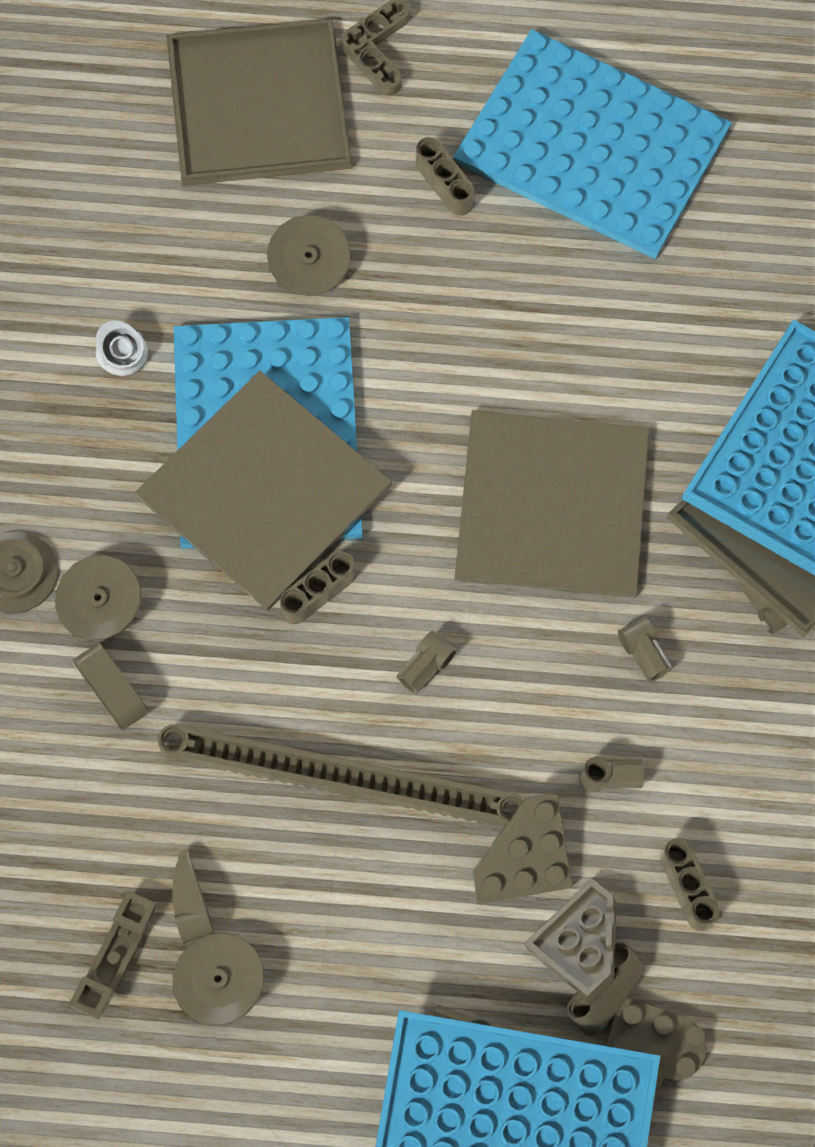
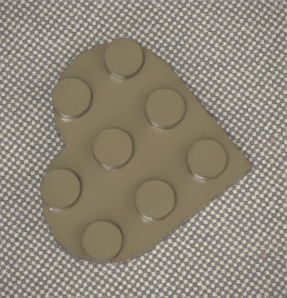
[605,997,706,1093]

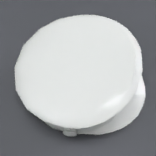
[96,320,148,376]

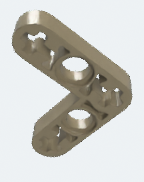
[342,0,410,95]

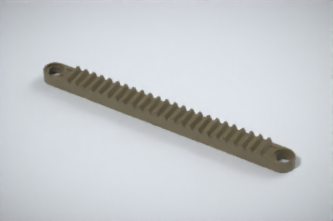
[158,724,523,827]

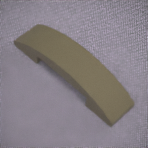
[69,890,157,1020]

